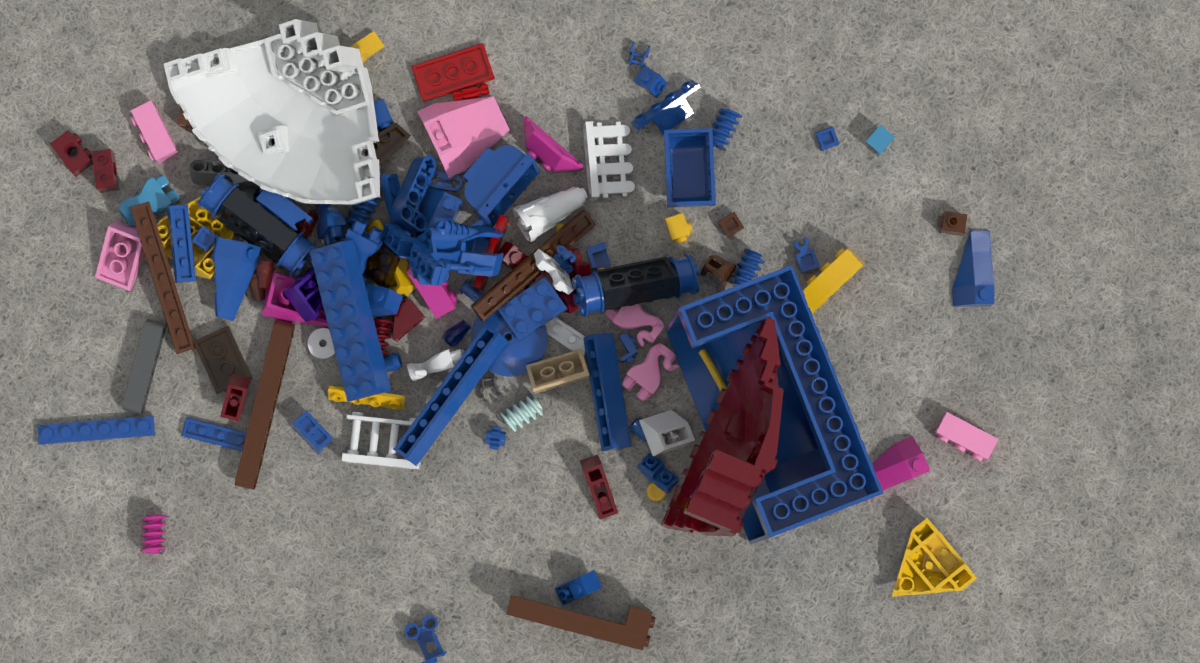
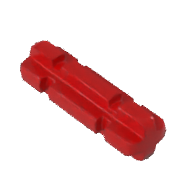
[452,84,490,101]

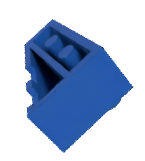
[364,283,403,317]

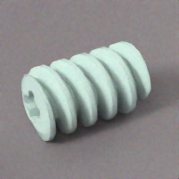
[500,393,543,432]

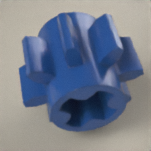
[485,426,506,450]

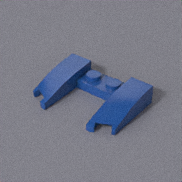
[256,190,313,230]

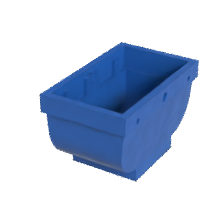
[664,128,716,208]
[463,145,540,227]

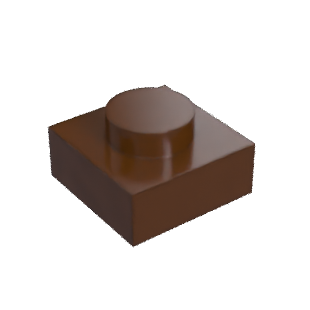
[718,211,744,238]

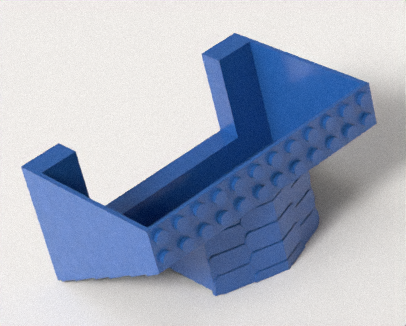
[666,265,883,545]

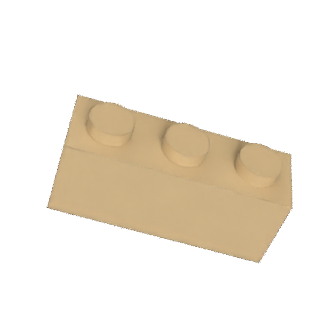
[526,349,590,394]

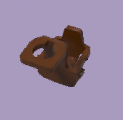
[700,255,736,293]

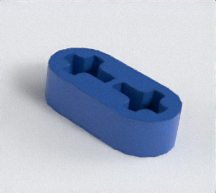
[429,171,463,192]

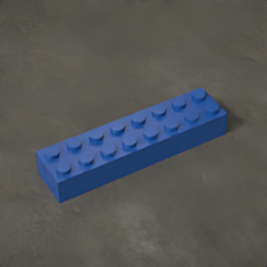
[309,240,392,402]

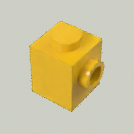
[665,213,693,244]

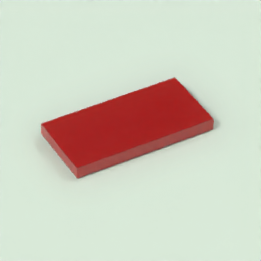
[411,43,495,103]

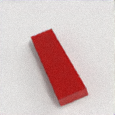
[474,215,510,291]

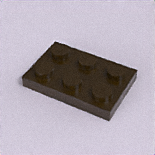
[193,326,252,394]

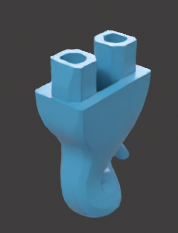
[119,175,179,226]

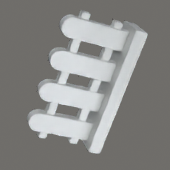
[582,121,635,200]

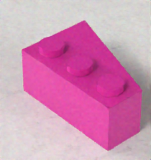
[406,263,458,319]

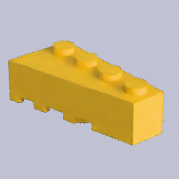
[803,248,866,314]

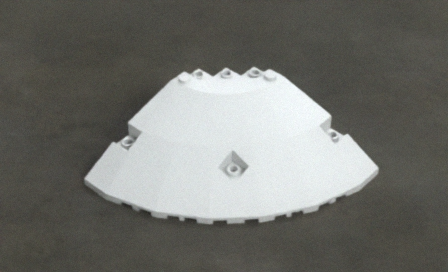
[164,19,380,205]

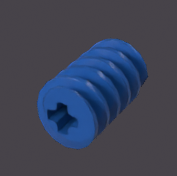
[712,108,742,151]
[345,197,382,232]
[730,248,765,287]

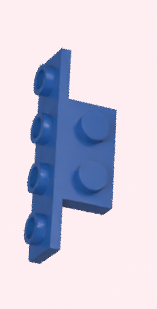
[631,80,700,134]

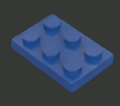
[498,277,567,342]

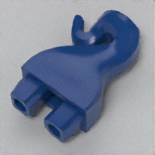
[316,204,346,246]
[345,219,383,274]

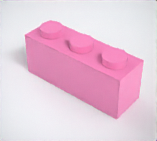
[130,100,179,164]
[934,412,998,462]

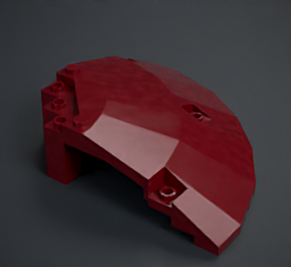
[661,317,784,536]

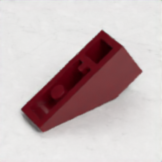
[580,455,618,519]

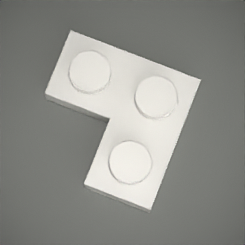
[534,249,574,295]

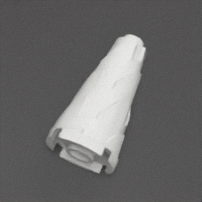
[512,187,588,242]

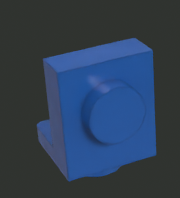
[633,66,667,98]
[619,332,638,364]

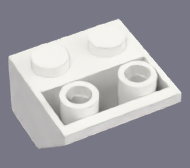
[639,410,695,456]

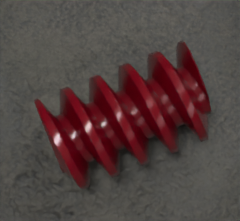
[373,316,394,354]

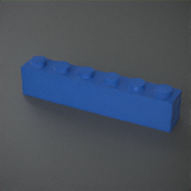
[583,333,631,451]

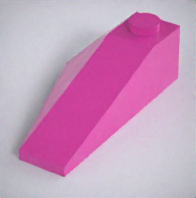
[261,272,329,328]
[872,436,930,491]

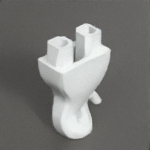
[407,349,465,382]

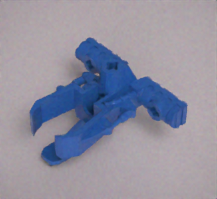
[381,219,504,286]

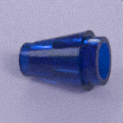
[442,320,471,347]

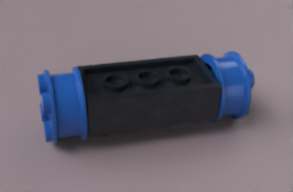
[197,173,318,277]
[572,253,700,317]

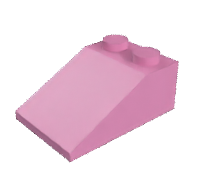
[95,220,145,291]

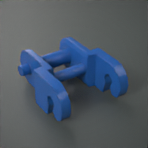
[628,41,651,68]
[554,245,576,273]

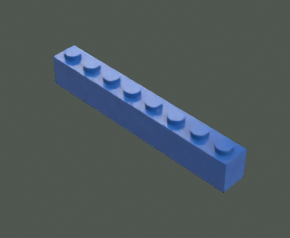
[393,324,508,466]

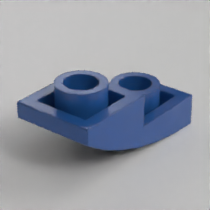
[637,453,679,494]

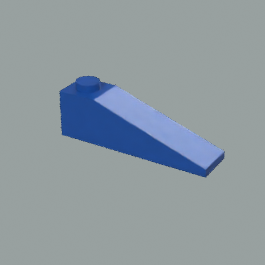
[952,230,995,307]

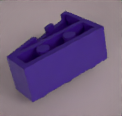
[283,266,323,322]

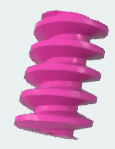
[140,514,167,554]

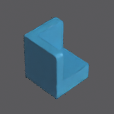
[866,125,895,157]

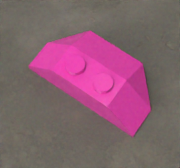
[524,116,584,173]

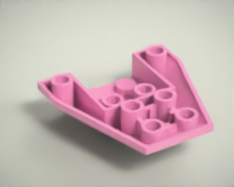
[417,96,510,179]

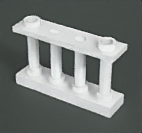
[342,412,421,470]

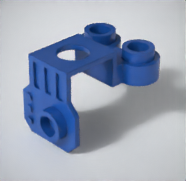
[404,615,447,663]

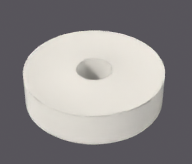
[308,328,335,359]

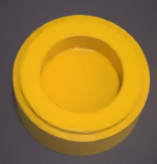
[647,483,666,502]

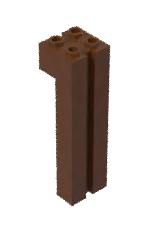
[506,595,655,650]

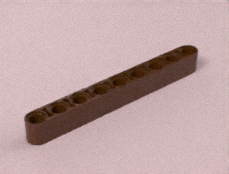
[235,320,295,490]

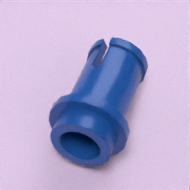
[459,281,484,302]

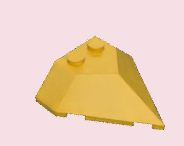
[891,518,977,597]

